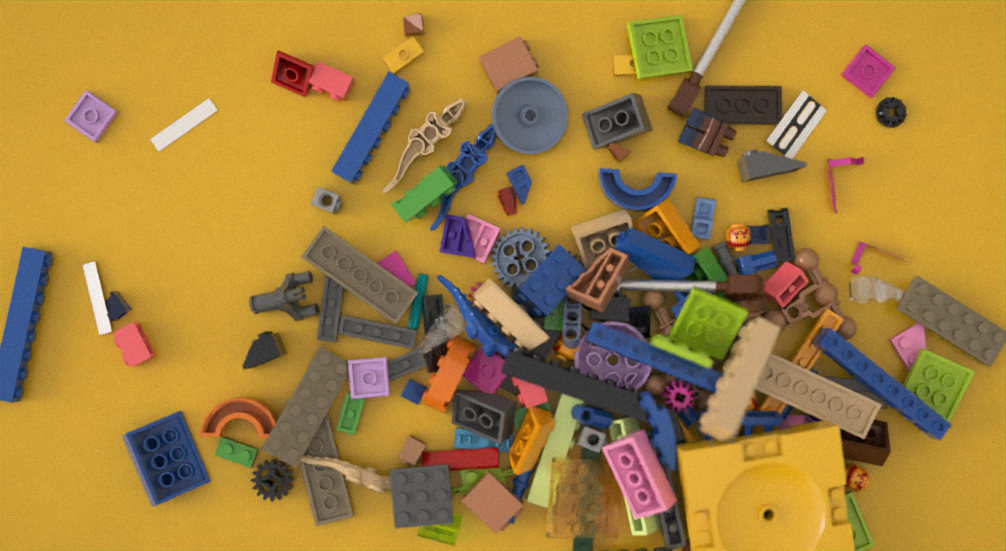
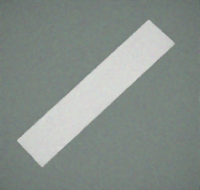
[150,99,218,151]
[83,261,112,335]

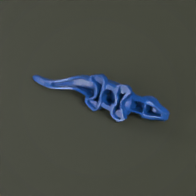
[430,124,496,231]
[437,275,521,357]

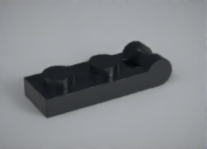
[767,207,795,263]

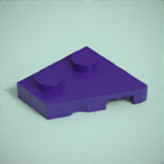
[439,215,476,259]

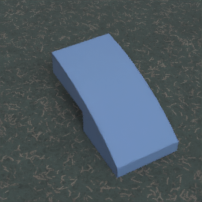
[691,197,716,240]

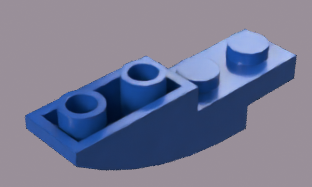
[639,391,676,470]

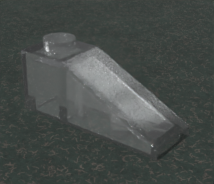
[414,304,468,354]

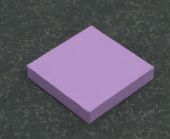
[64,90,119,143]
[348,357,390,399]

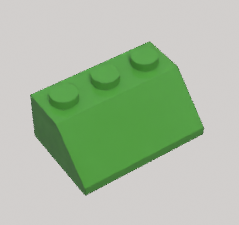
[681,246,731,301]

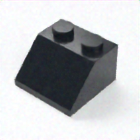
[242,331,287,370]

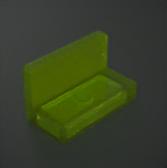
[418,514,462,546]

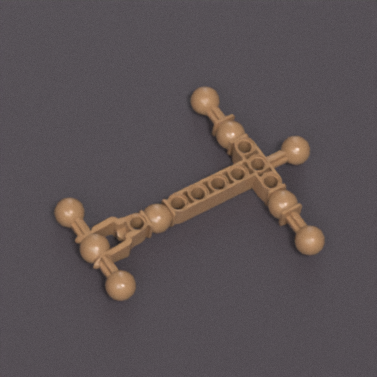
[641,248,857,440]

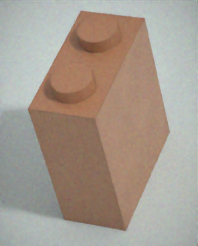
[479,36,539,94]
[462,469,523,533]

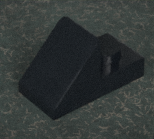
[629,305,651,338]

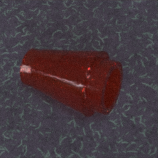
[497,186,517,216]

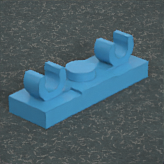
[454,428,513,452]

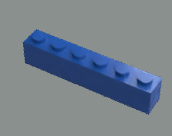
[331,72,411,185]

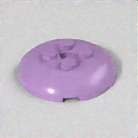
[574,321,651,391]

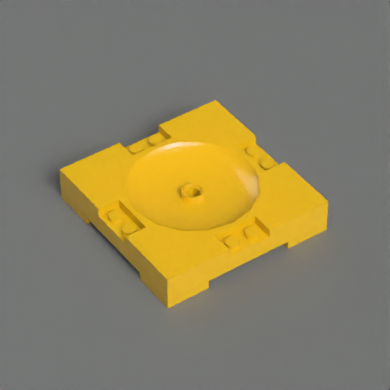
[676,420,855,551]

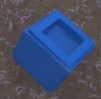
[400,379,427,405]

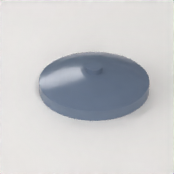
[491,77,568,154]

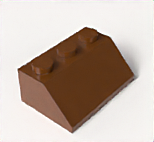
[839,420,891,466]

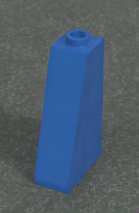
[615,228,696,280]

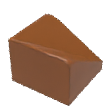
[403,13,424,37]

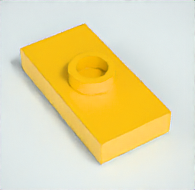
[382,37,424,74]
[613,55,637,76]

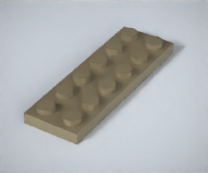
[301,226,418,324]
[896,276,1006,367]
[261,346,349,468]
[300,412,354,526]

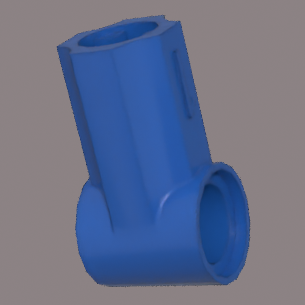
[736,250,777,275]
[667,392,699,427]
[571,404,613,429]

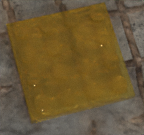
[546,458,622,538]

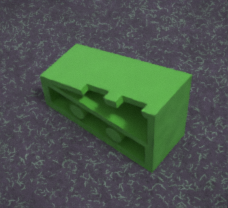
[391,165,459,222]

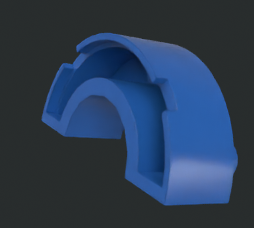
[598,168,677,212]

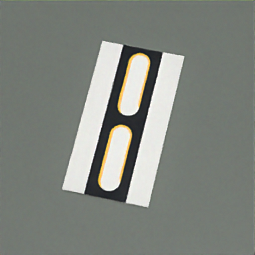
[767,91,827,159]

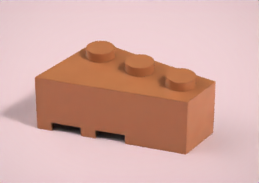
[566,247,630,313]

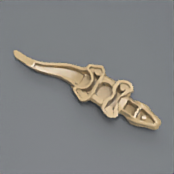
[382,98,467,193]
[300,455,391,494]

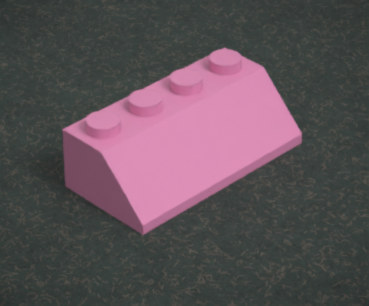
[602,429,677,519]

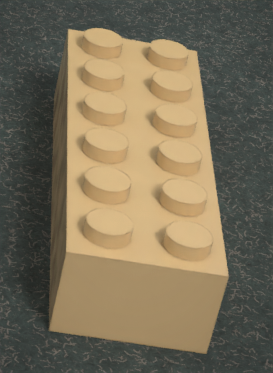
[699,317,780,441]

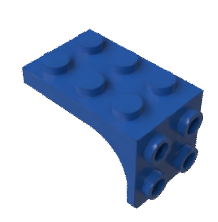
[511,244,587,319]

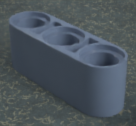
[563,294,582,349]

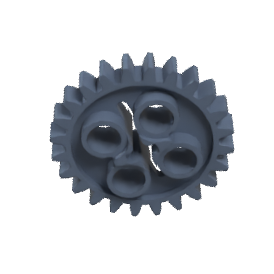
[490,227,552,288]

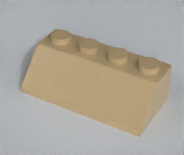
[472,279,549,351]

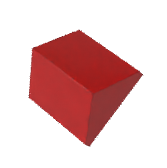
[271,50,315,97]

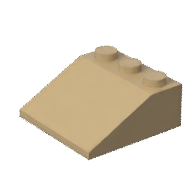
[571,209,640,274]

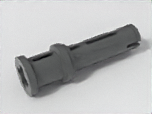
[711,240,739,277]

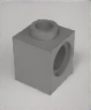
[311,187,343,215]
[576,424,608,453]

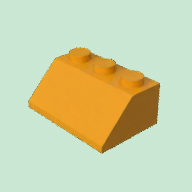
[632,198,701,254]
[508,405,555,475]

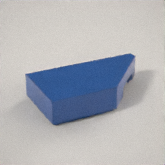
[506,165,532,205]

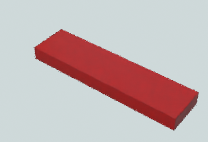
[422,448,499,471]

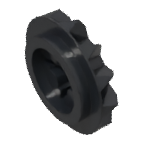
[876,97,907,128]

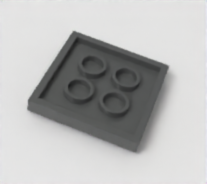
[390,464,454,528]

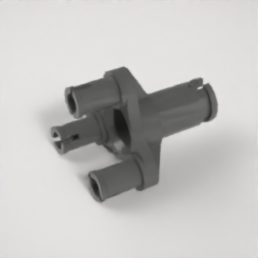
[249,271,319,321]

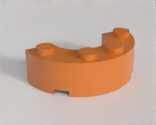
[421,335,477,414]
[200,397,278,438]

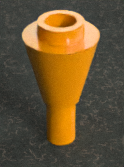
[678,418,701,444]

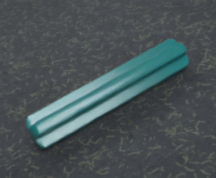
[408,273,428,330]

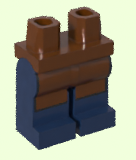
[678,107,737,157]

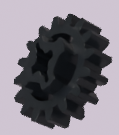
[251,458,295,502]

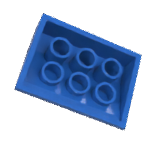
[122,411,210,507]

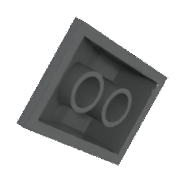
[582,93,653,150]
[737,149,807,183]
[451,390,517,445]

